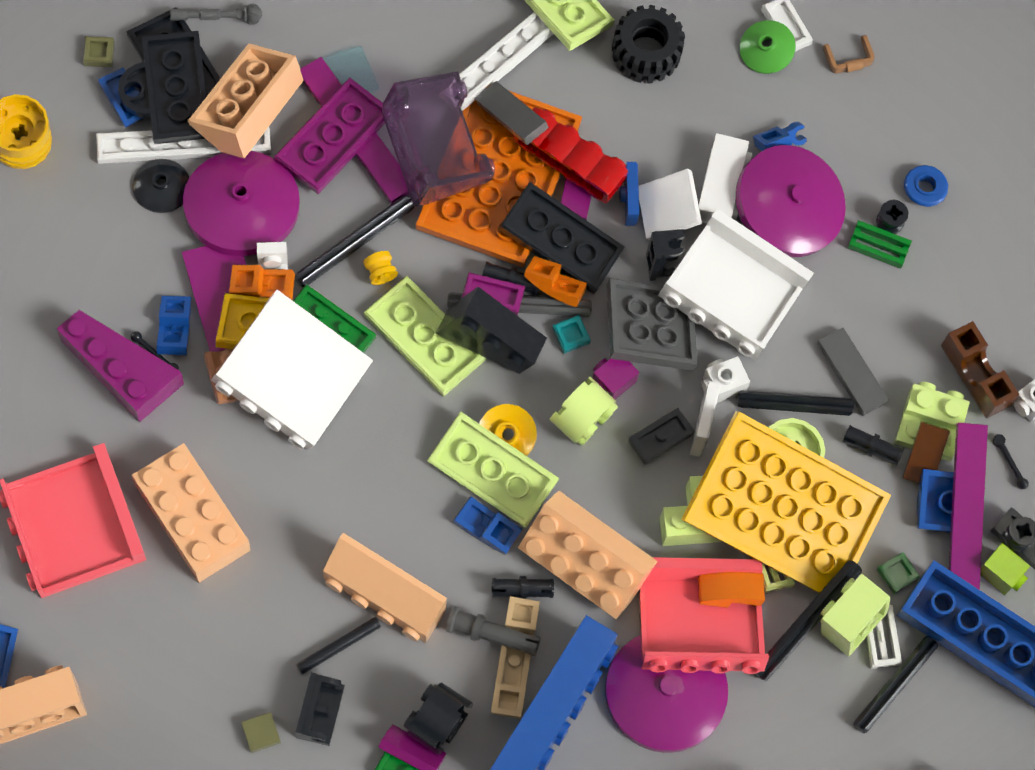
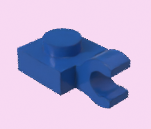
[753,122,807,151]

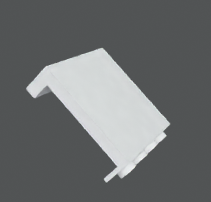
[658,209,814,360]
[211,290,373,450]

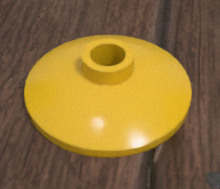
[479,404,537,456]

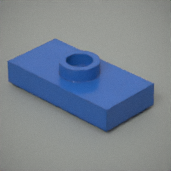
[619,162,639,226]

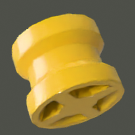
[363,251,398,285]

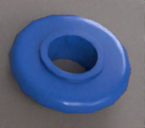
[904,165,949,207]

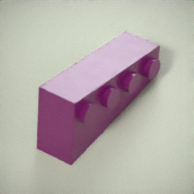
[56,310,184,423]

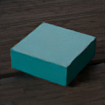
[552,315,591,354]

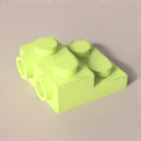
[894,381,970,461]

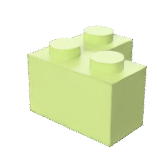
[659,476,722,546]

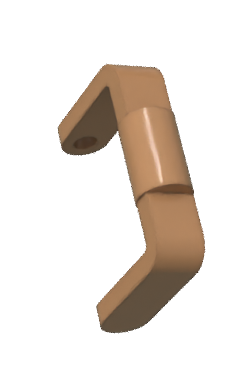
[823,35,875,74]

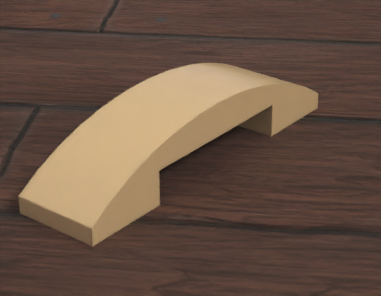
[490,596,540,719]

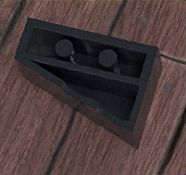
[436,287,547,374]

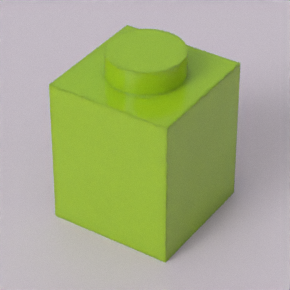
[980,543,1030,595]

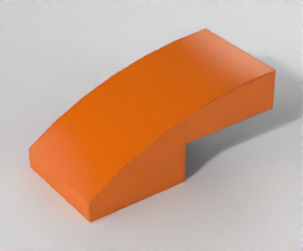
[524,256,587,307]
[229,265,295,300]
[698,572,765,608]

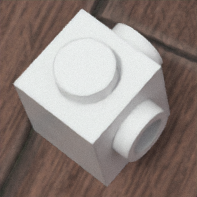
[701,356,750,403]

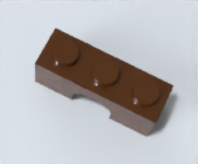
[941,321,1020,419]

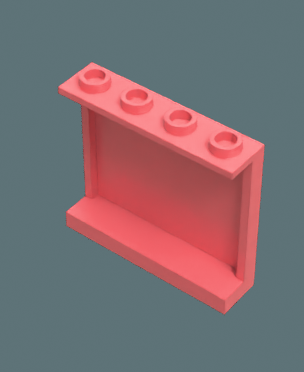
[0,443,146,598]
[639,557,769,674]

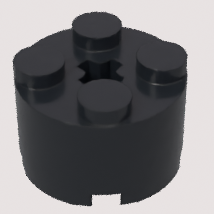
[404,682,473,755]

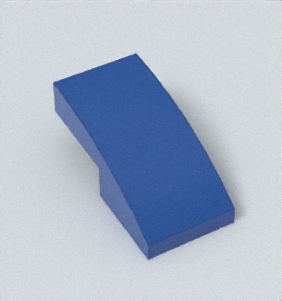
[98,67,144,128]
[157,296,191,355]
[452,496,522,555]

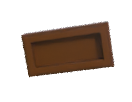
[903,421,950,484]

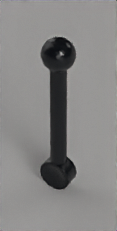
[130,331,179,370]
[993,434,1029,490]

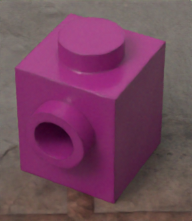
[592,358,640,399]

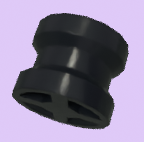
[876,200,909,234]
[1003,517,1035,552]

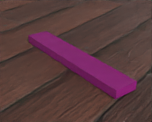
[300,57,415,204]
[949,422,988,590]

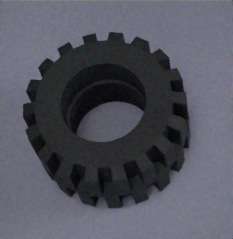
[612,5,685,83]

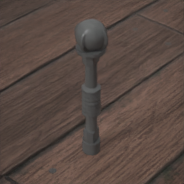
[170,3,262,24]

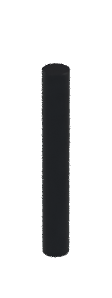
[296,617,381,675]

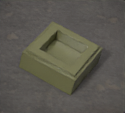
[83,36,115,68]
[241,712,281,753]

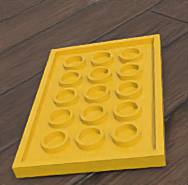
[681,411,891,602]

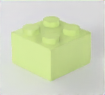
[820,574,891,657]

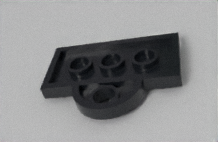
[118,31,207,144]

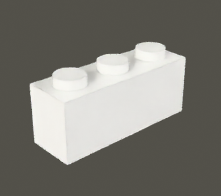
[698,133,752,223]

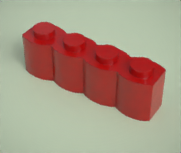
[513,107,628,204]

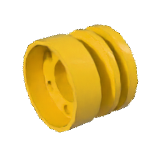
[0,94,52,169]

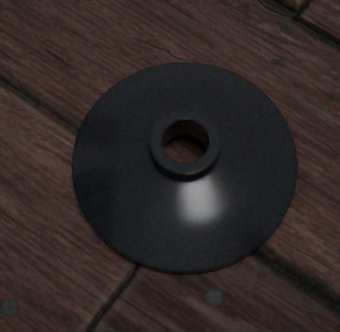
[133,159,190,213]

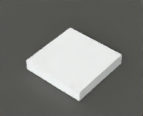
[638,169,702,241]
[689,381,720,457]

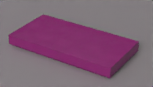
[274,77,393,194]
[182,246,246,352]

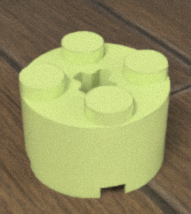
[549,377,618,446]

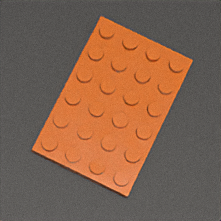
[416,90,582,268]

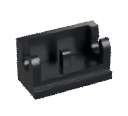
[646,229,685,281]
[295,672,345,746]

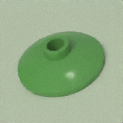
[740,20,796,74]

